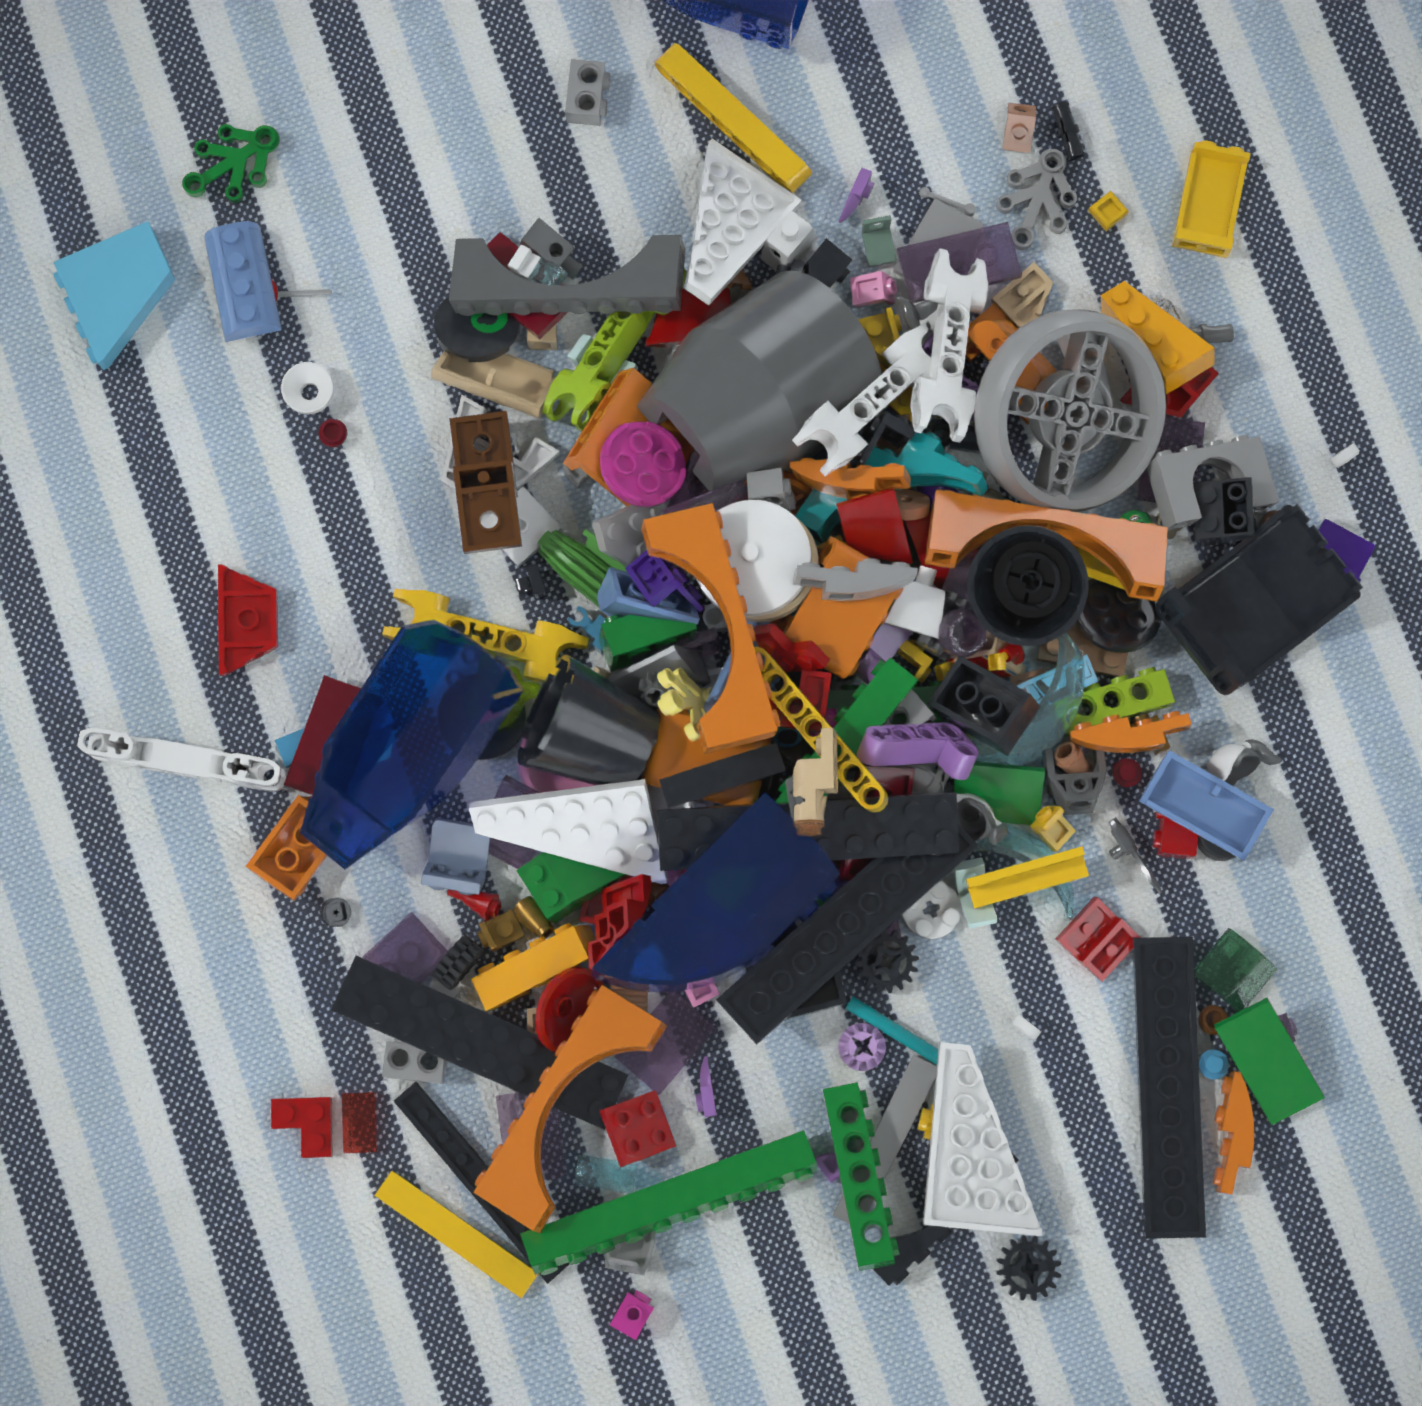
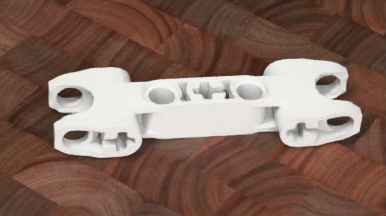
[910,249,988,443]
[792,323,947,476]
[77,728,288,792]

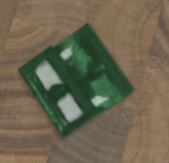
[1194,928,1278,1013]

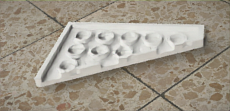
[685,139,802,305]
[469,779,668,884]
[923,1042,1042,1236]

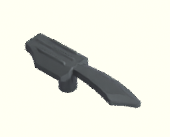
[1109,817,1162,893]

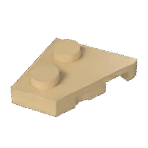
[991,262,1053,329]

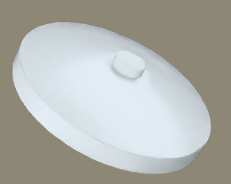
[697,500,812,617]

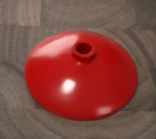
[535,967,604,1053]

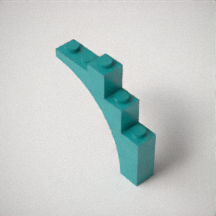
[795,432,988,543]

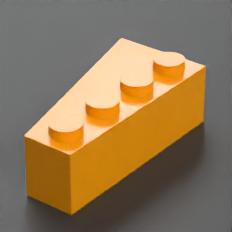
[1100,281,1215,394]
[471,923,596,1011]

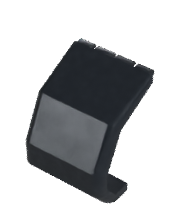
[1155,504,1363,695]

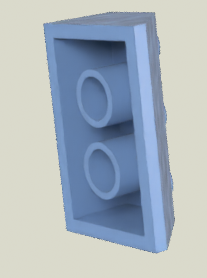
[597,567,700,625]

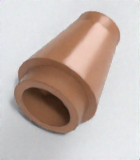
[1054,742,1092,774]

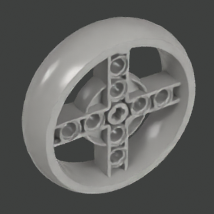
[974,309,1166,512]

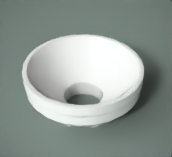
[281,362,334,415]

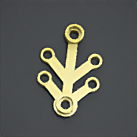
[657,668,713,742]

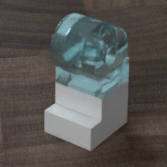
[508,245,568,286]

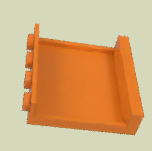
[563,368,698,506]

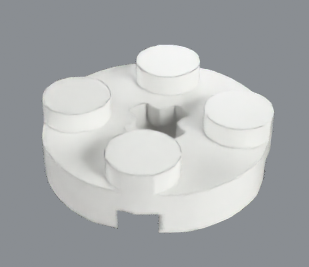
[902,881,961,940]

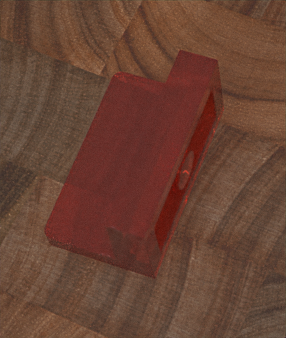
[342,1092,378,1154]

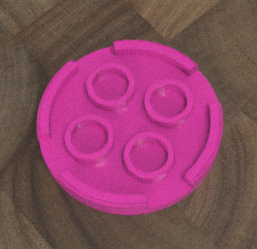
[600,421,687,507]

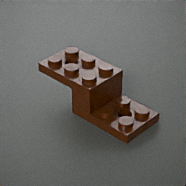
[449,411,522,554]

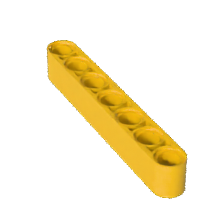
[654,43,812,194]
[754,647,888,812]

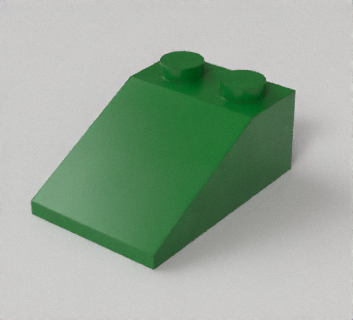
[599,614,697,672]
[516,852,627,924]

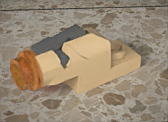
[785,728,838,836]

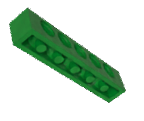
[823,1082,899,1271]

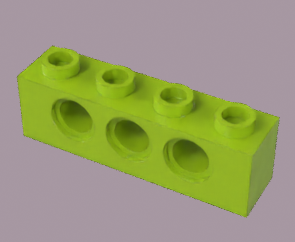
[1049,667,1175,738]

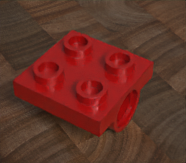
[600,1090,677,1168]

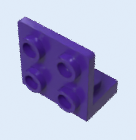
[1318,519,1375,583]
[625,550,704,612]

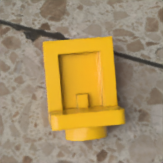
[896,639,933,683]
[1030,806,1076,852]

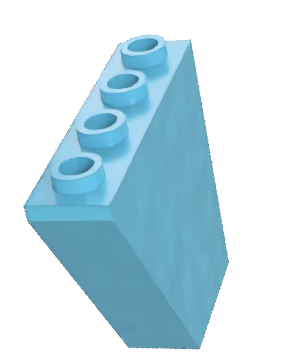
[53,221,176,370]

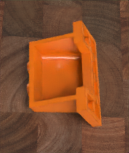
[965,303,1057,425]

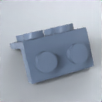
[421,818,491,895]

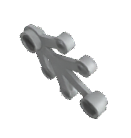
[996,149,1077,250]

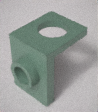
[861,215,897,267]

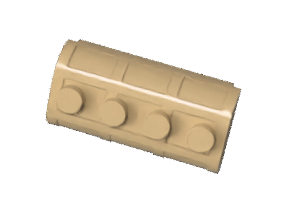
[431,351,556,419]

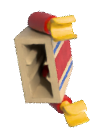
[935,630,1026,681]

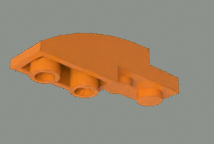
[790,458,911,500]
[1069,711,1192,753]
[1213,1071,1254,1195]

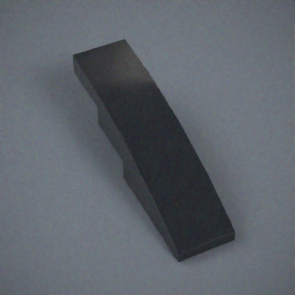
[659,743,787,808]

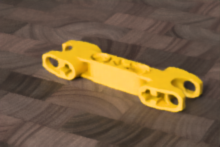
[382,589,590,684]

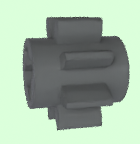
[638,670,674,707]

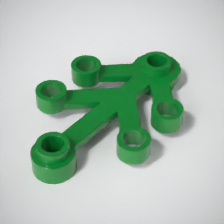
[182,124,280,203]

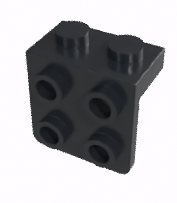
[850,412,915,468]

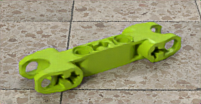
[542,268,687,431]

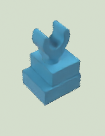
[568,606,605,655]

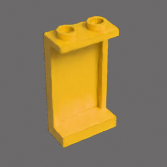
[1171,141,1251,258]

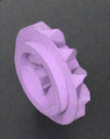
[838,1023,886,1071]

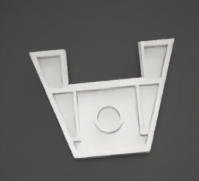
[441,395,560,491]

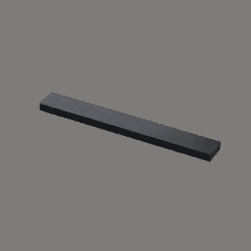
[394,1081,570,1284]

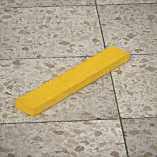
[374,1171,539,1299]

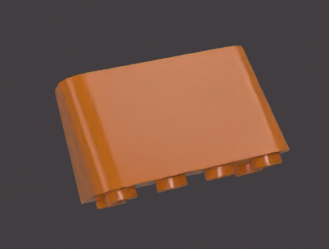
[777,536,904,679]

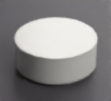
[1330,443,1360,468]
[1012,1014,1041,1040]

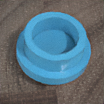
[1198,1049,1229,1080]

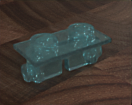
[574,1154,638,1194]

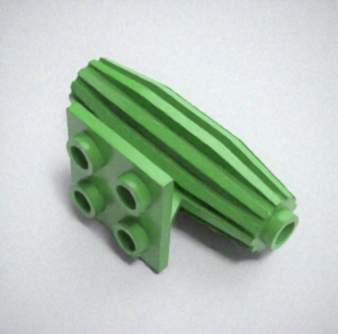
[537,529,627,608]

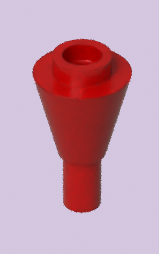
[447,889,502,921]

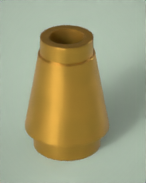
[513,896,554,938]

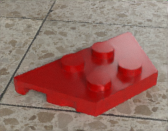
[218,564,278,676]

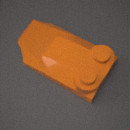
[246,795,346,901]

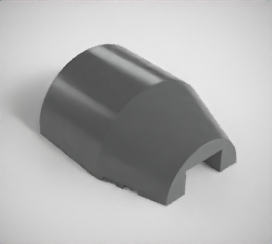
[637,271,882,493]

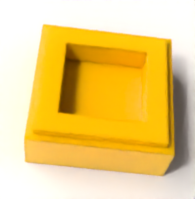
[1088,191,1129,232]

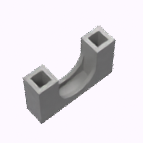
[1146,435,1279,530]

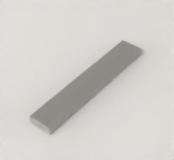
[833,1055,937,1224]

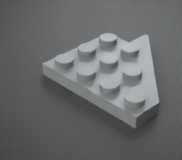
[592,483,691,585]

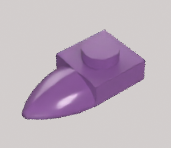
[839,168,874,223]
[695,1056,717,1117]

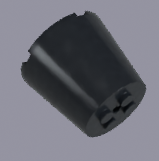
[967,525,1089,646]
[517,655,660,785]

